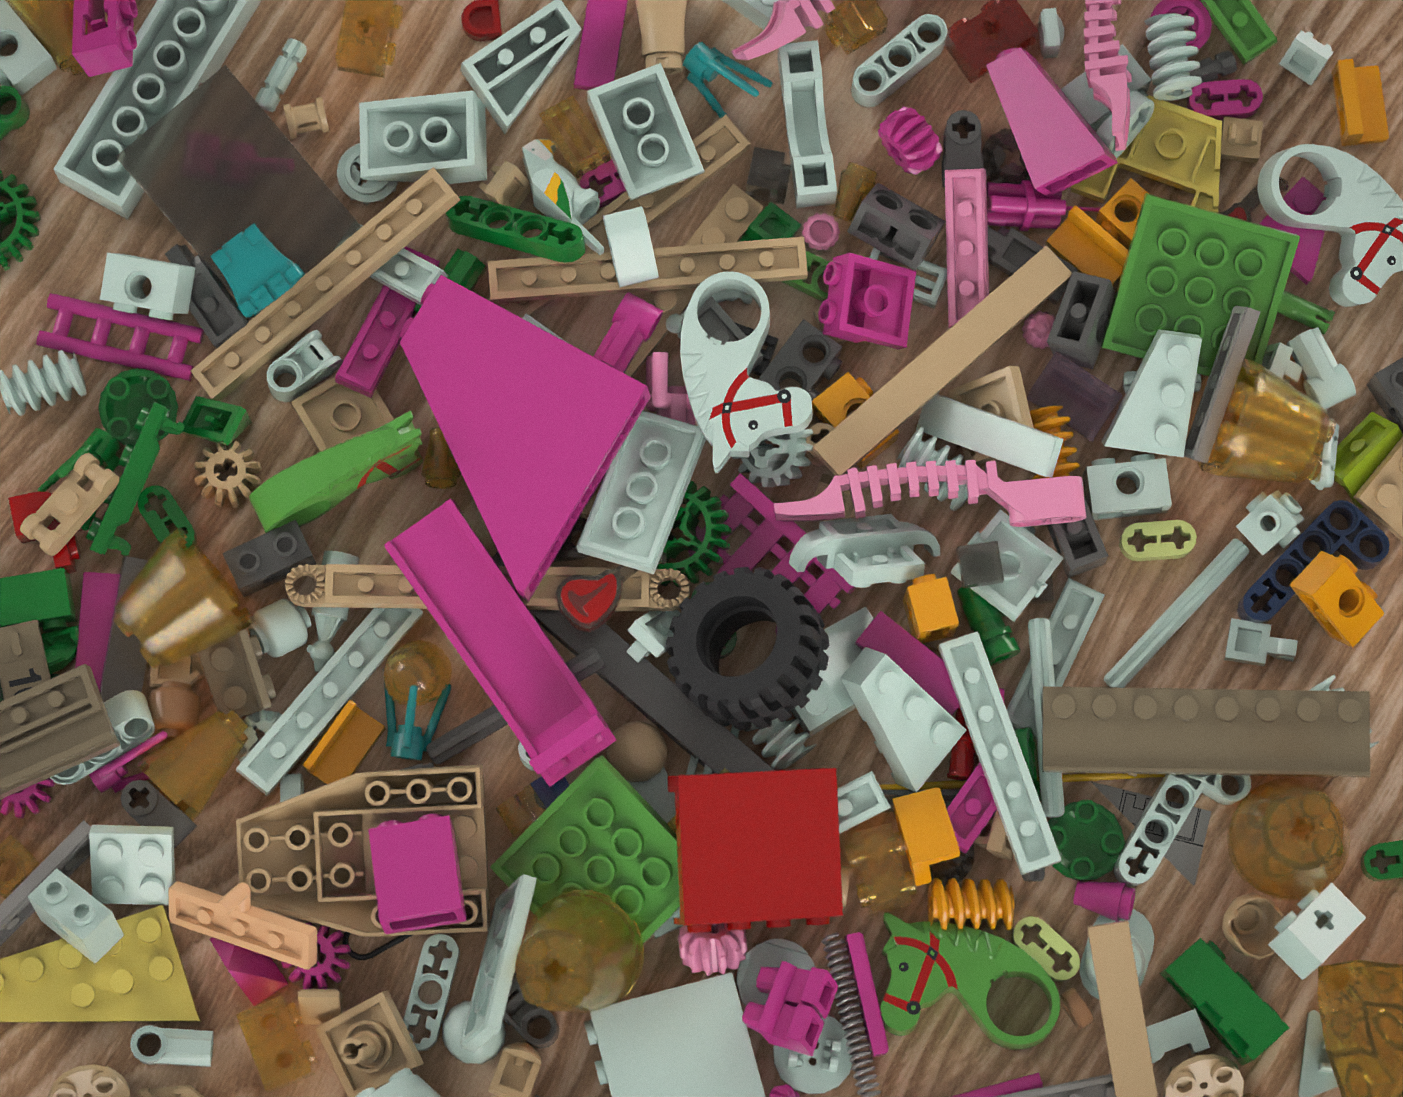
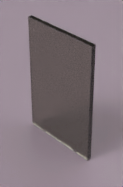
[116,65,361,318]

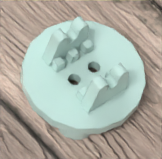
[773,1016,854,1094]

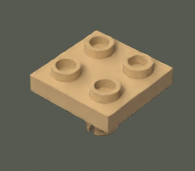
[315,990,424,1097]

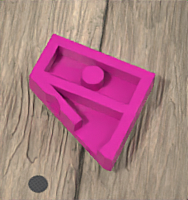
[1260,176,1327,285]

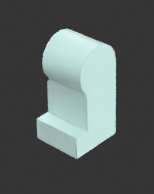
[1146,1009,1210,1064]

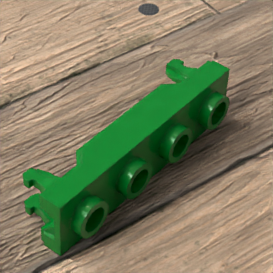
[85,402,185,556]

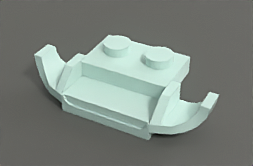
[789,514,940,588]

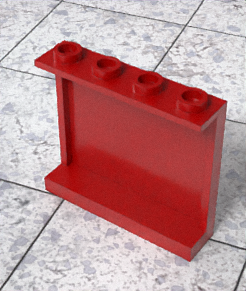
[667,768,843,933]

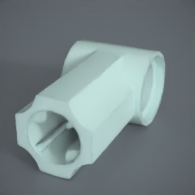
[1286,327,1356,412]
[130,1025,214,1067]

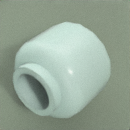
[248,598,311,658]

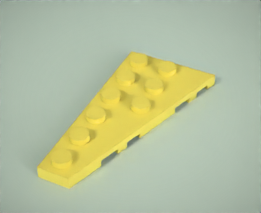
[0,905,201,1023]

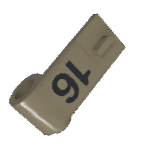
[0,620,51,700]

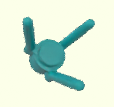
[683,41,773,118]
[383,666,452,761]

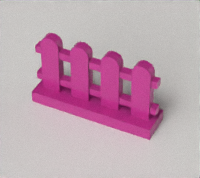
[688,473,857,635]

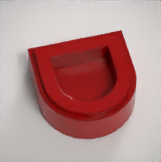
[461,0,502,41]

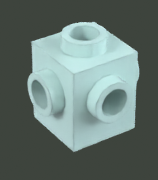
[1236,490,1305,555]

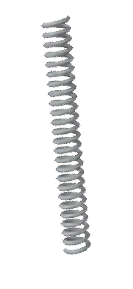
[821,932,881,1097]

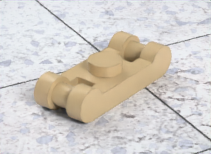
[20,453,119,556]

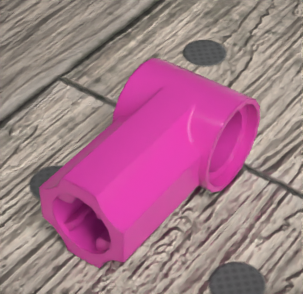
[593,292,663,373]

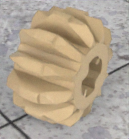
[194,440,262,508]

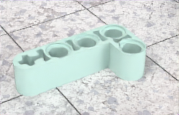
[1113,774,1251,887]

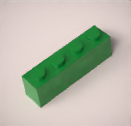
[0,568,77,635]

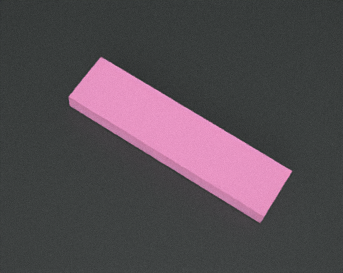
[945,168,989,328]

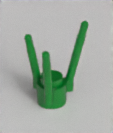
[38,428,121,531]

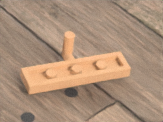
[168,881,317,970]

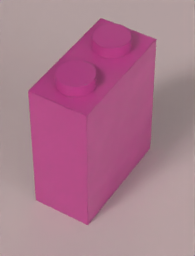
[368,814,467,935]

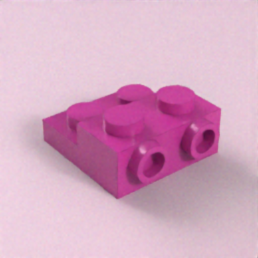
[818,253,916,350]

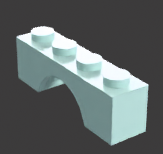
[778,40,837,208]

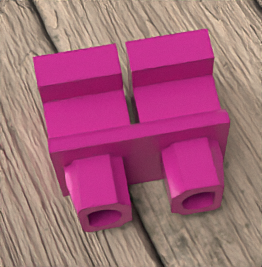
[742,961,839,1056]

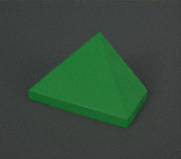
[182,396,252,445]

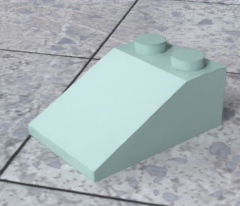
[587,63,704,201]
[359,90,487,184]
[791,607,874,738]

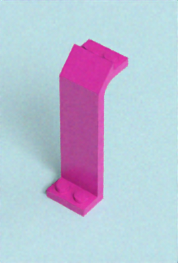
[383,499,617,787]

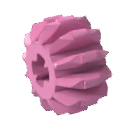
[678,923,747,976]

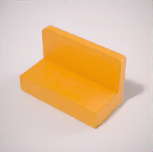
[1331,59,1389,146]
[1045,205,1129,285]
[303,700,386,785]
[892,787,960,886]

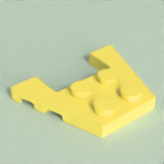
[1071,95,1222,213]

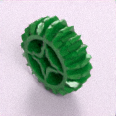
[0,170,41,270]
[656,480,732,587]

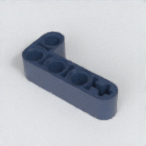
[1237,500,1390,624]

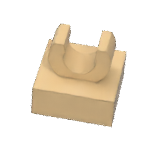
[1221,117,1263,163]
[479,161,531,209]
[974,810,1013,860]

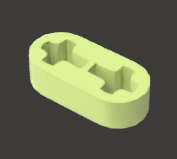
[1119,520,1197,561]
[1012,916,1080,982]

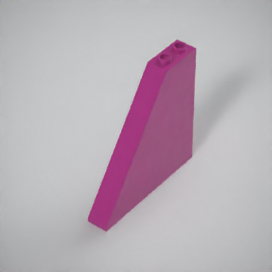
[400,275,651,602]

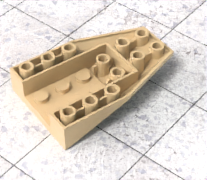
[236,764,490,937]

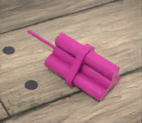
[986,180,1101,232]

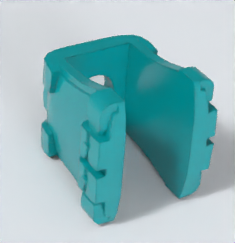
[211,223,305,318]

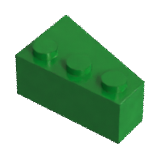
[1160,938,1290,1065]

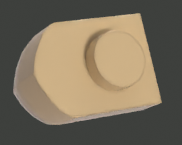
[488,1042,542,1097]

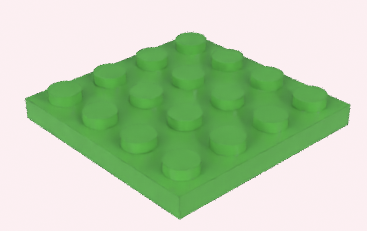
[1101,193,1300,389]
[490,755,680,985]

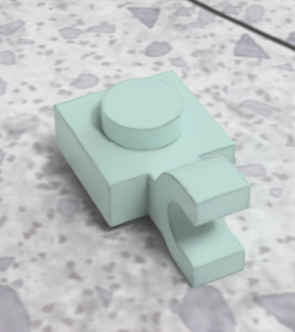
[1224,618,1298,666]

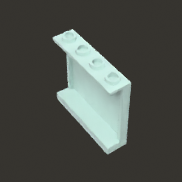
[584,972,765,1097]

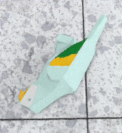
[522,139,604,255]

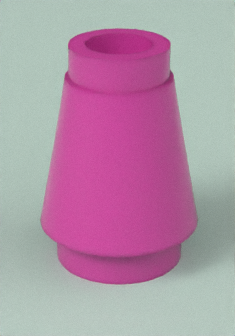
[1074,881,1136,922]

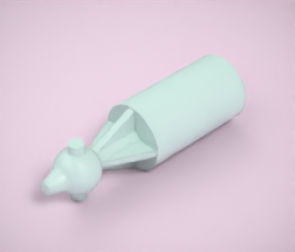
[307,551,359,672]

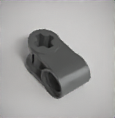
[942,110,983,188]
[121,780,197,849]
[503,971,559,1049]

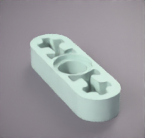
[403,934,460,1051]

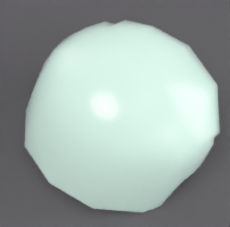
[442,1001,506,1064]

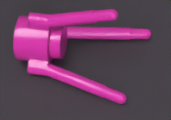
[89,731,173,793]

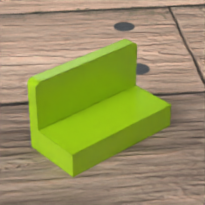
[1334,411,1403,508]

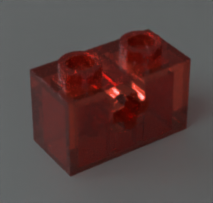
[945,0,1038,84]

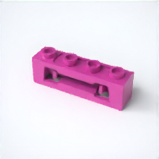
[72,0,138,77]

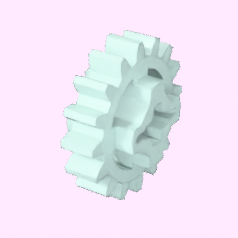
[732,429,813,487]

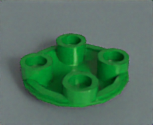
[98,368,178,446]
[1048,799,1125,881]

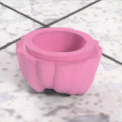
[802,213,840,251]
[1022,311,1056,349]

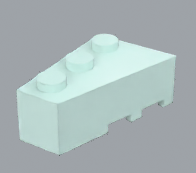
[460,0,581,134]
[1101,329,1202,457]
[841,647,966,793]

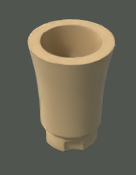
[635,0,687,74]

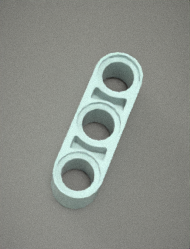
[851,14,947,107]
[51,690,155,785]

